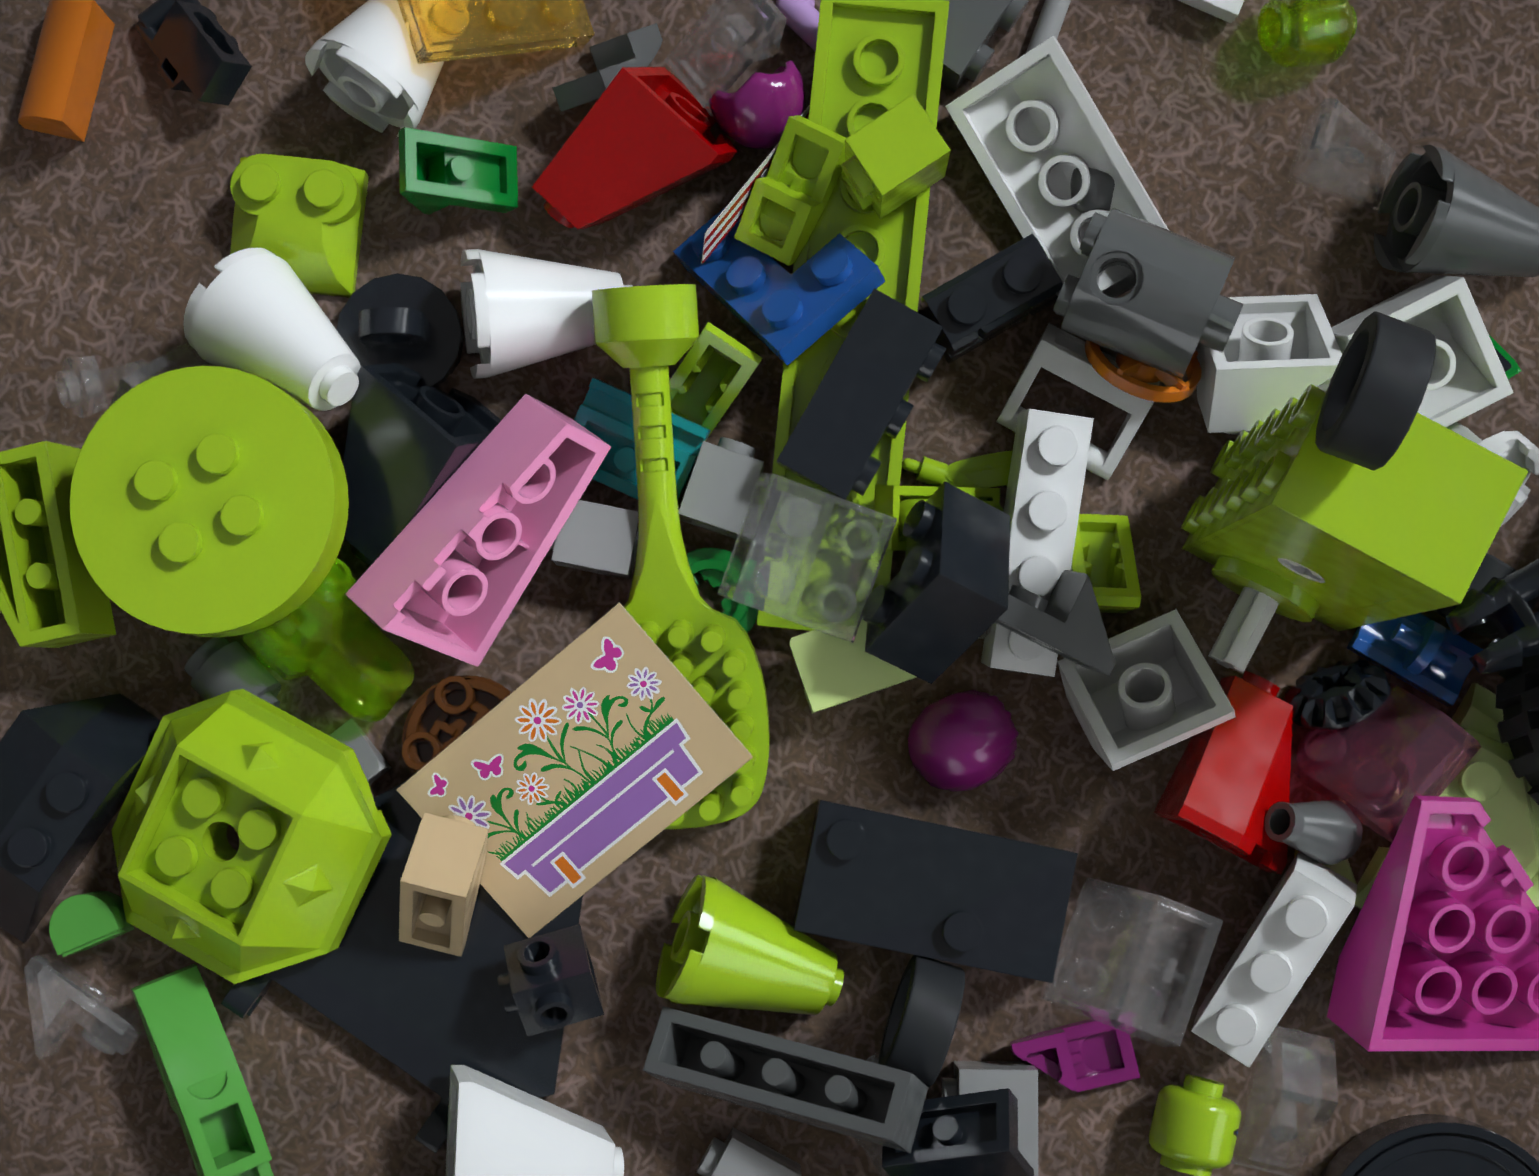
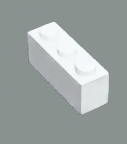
[1191,851,1357,1067]

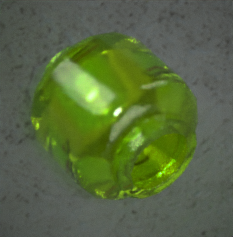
[1257,0,1357,68]

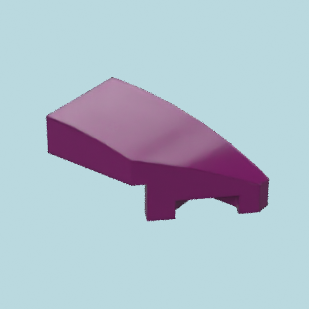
[1010,1012,1140,1092]

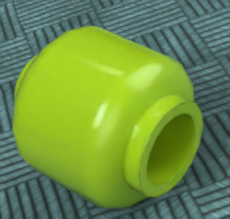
[1149,1074,1241,1176]

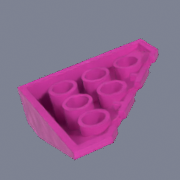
[1327,796,1539,1052]

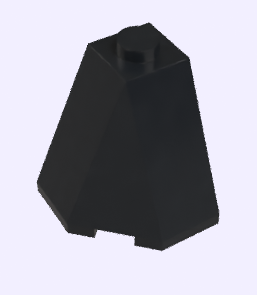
[343,363,501,565]

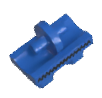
[1347,613,1483,706]

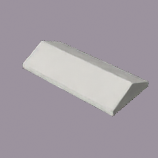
[945,36,1169,298]

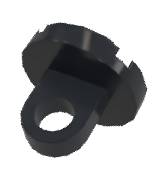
[337,273,464,388]

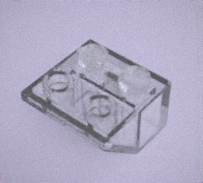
[717,473,897,643]
[1042,877,1223,1048]

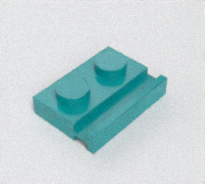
[574,378,711,503]

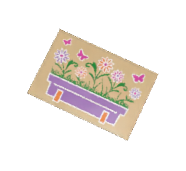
[396,602,753,938]

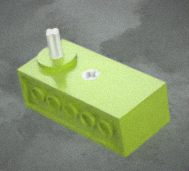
[1181,377,1528,674]

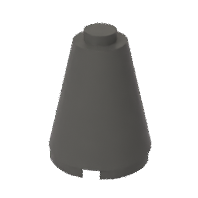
[1374,144,1539,277]

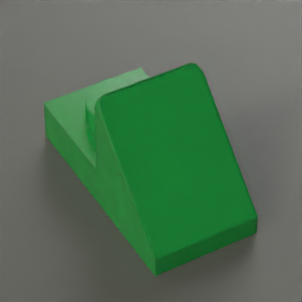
[399,127,518,215]

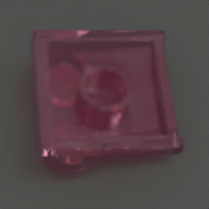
[1293,683,1481,843]

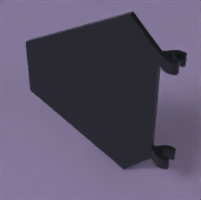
[221,780,583,1153]

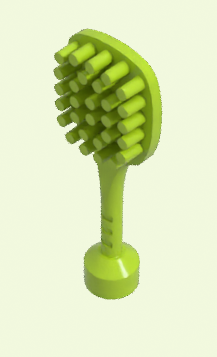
[591,284,770,829]

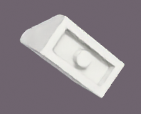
[996,323,1160,481]

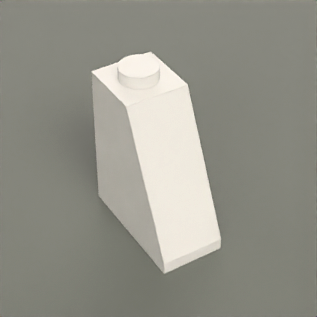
[446,1065,624,1176]

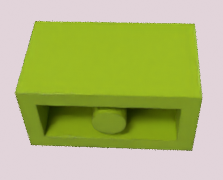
[841,94,951,219]

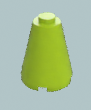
[656,875,844,1015]

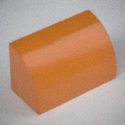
[18,0,115,142]

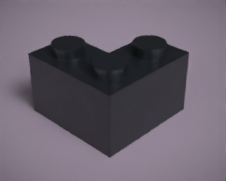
[863,482,1010,684]

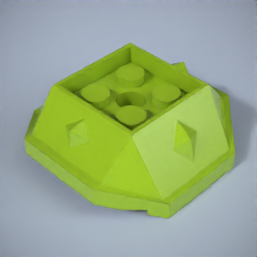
[111,689,392,984]

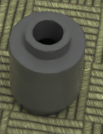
[184,637,281,708]

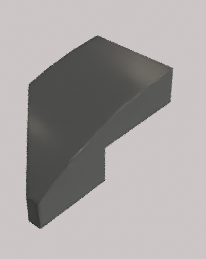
[552,23,663,112]

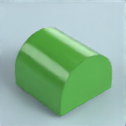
[49,891,134,957]

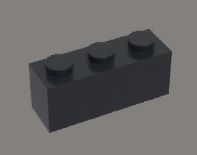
[777,288,946,502]

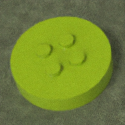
[70,366,349,637]

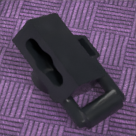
[136,0,252,106]

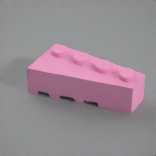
[345,394,611,667]

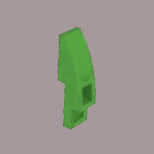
[131,964,274,1176]

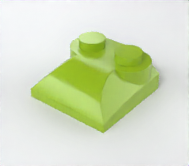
[230,154,369,298]

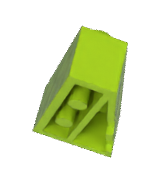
[0,441,116,648]

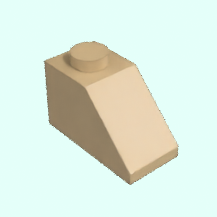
[399,812,488,957]

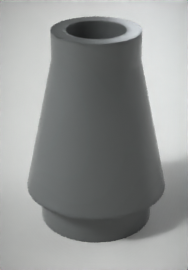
[1264,800,1362,865]

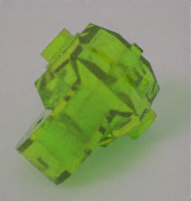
[243,558,414,722]

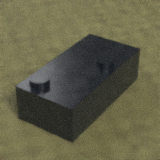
[793,799,1078,983]

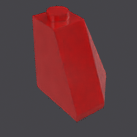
[532,67,737,230]
[1154,671,1293,875]

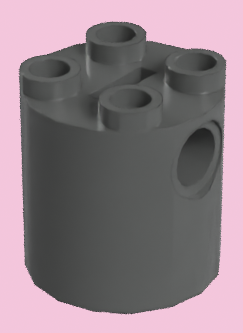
[1053,208,1243,379]

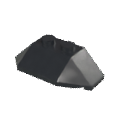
[0,694,161,943]

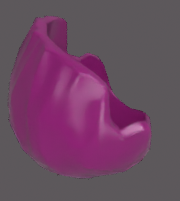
[709,60,806,149]
[908,689,1019,792]

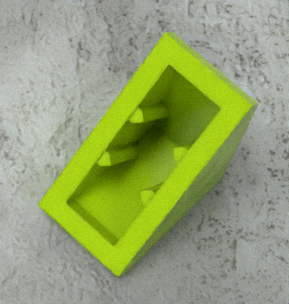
[669,322,762,440]
[1071,514,1141,613]

